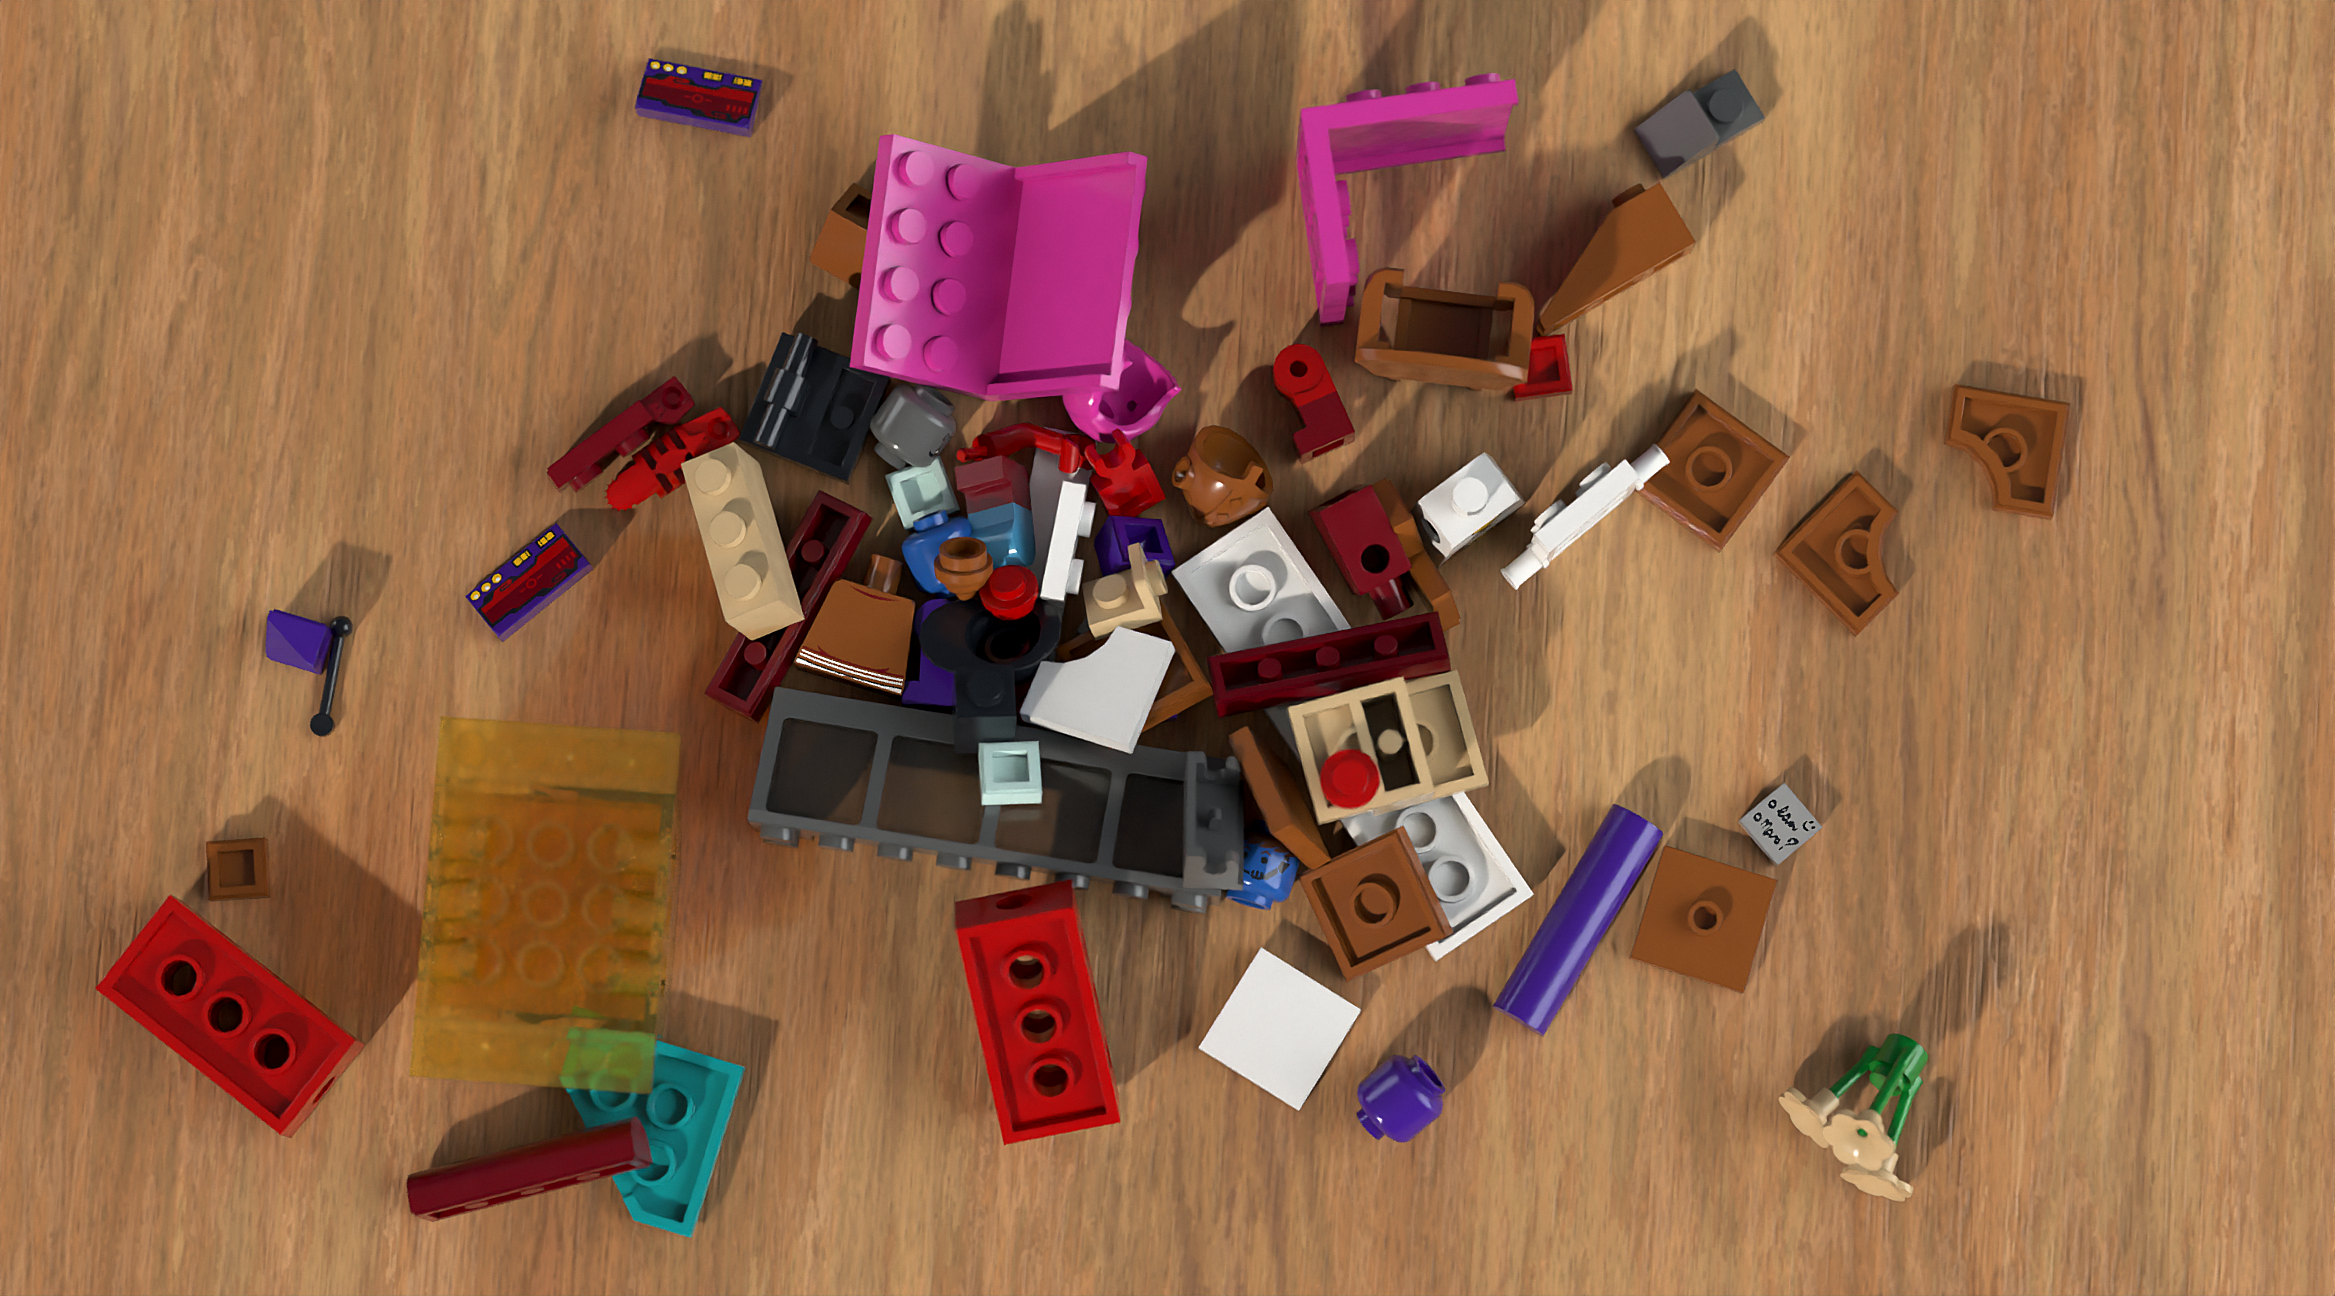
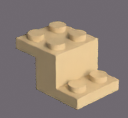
[1287,670,1489,825]

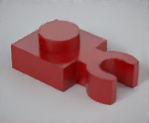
[1085,428,1166,517]

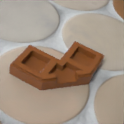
[1372,478,1461,632]

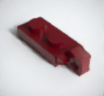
[546,376,695,493]

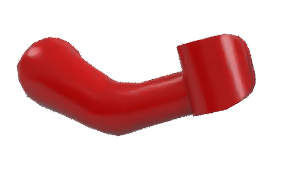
[957,422,1096,474]

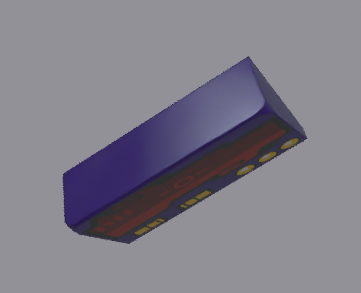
[635,58,763,137]
[465,523,593,642]

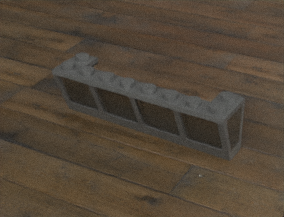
[747,687,1241,914]

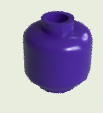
[1356,1055,1445,1143]

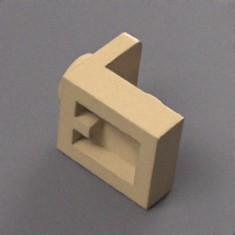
[1082,542,1167,640]

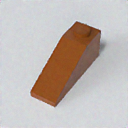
[1535,182,1696,337]

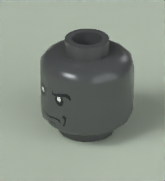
[870,383,957,470]

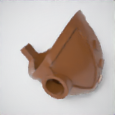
[1172,425,1273,528]

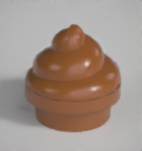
[934,537,993,601]

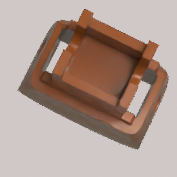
[1355,267,1535,391]

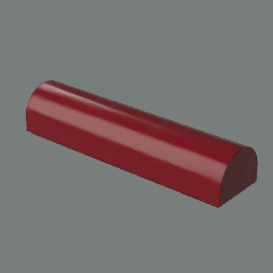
[704,490,873,724]
[1206,611,1451,718]
[407,1116,653,1222]

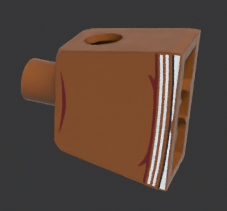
[794,554,918,701]

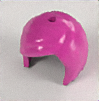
[1062,338,1182,443]

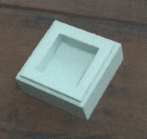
[885,455,960,532]
[978,741,1042,805]

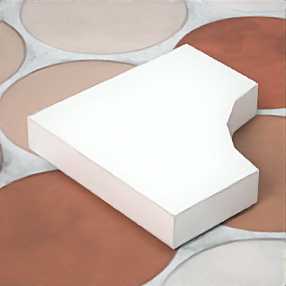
[1019,626,1175,754]

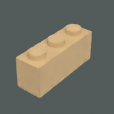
[681,442,804,640]

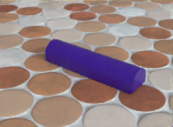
[1492,804,1664,1037]

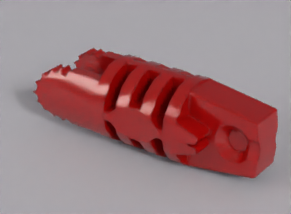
[604,406,741,511]

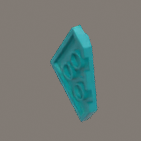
[557,1015,746,1238]

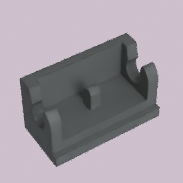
[1183,751,1244,890]

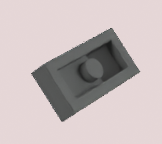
[1634,69,1765,180]

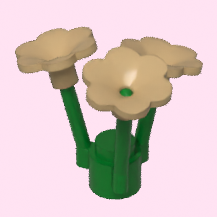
[1779,1033,1929,1202]

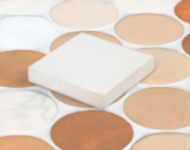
[1198,948,1361,1111]

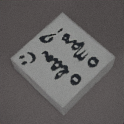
[1738,782,1823,867]

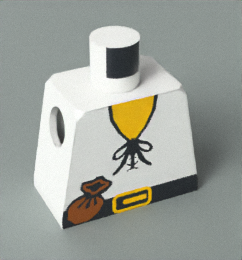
[1410,452,1526,569]

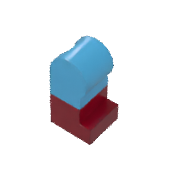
[955,455,1036,570]

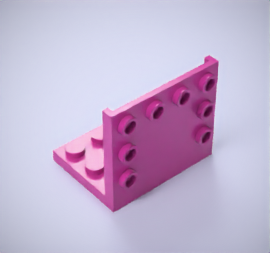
[1295,73,1518,327]
[850,134,1148,402]

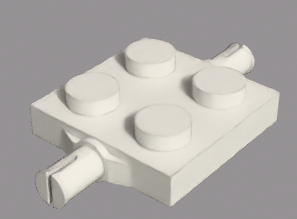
[1501,444,1670,589]

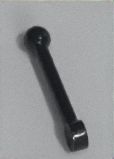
[310,616,353,737]

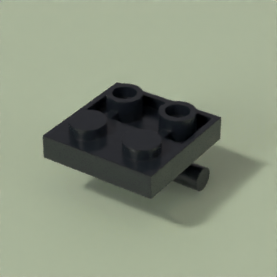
[739,332,892,485]

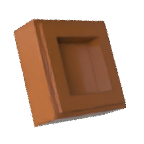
[206,837,271,902]

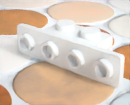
[1026,427,1097,662]

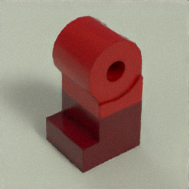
[1273,343,1355,464]

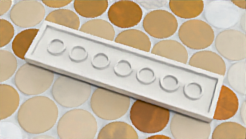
[1171,507,1534,962]

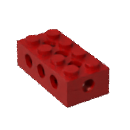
[955,879,1121,1145]
[95,895,365,1138]

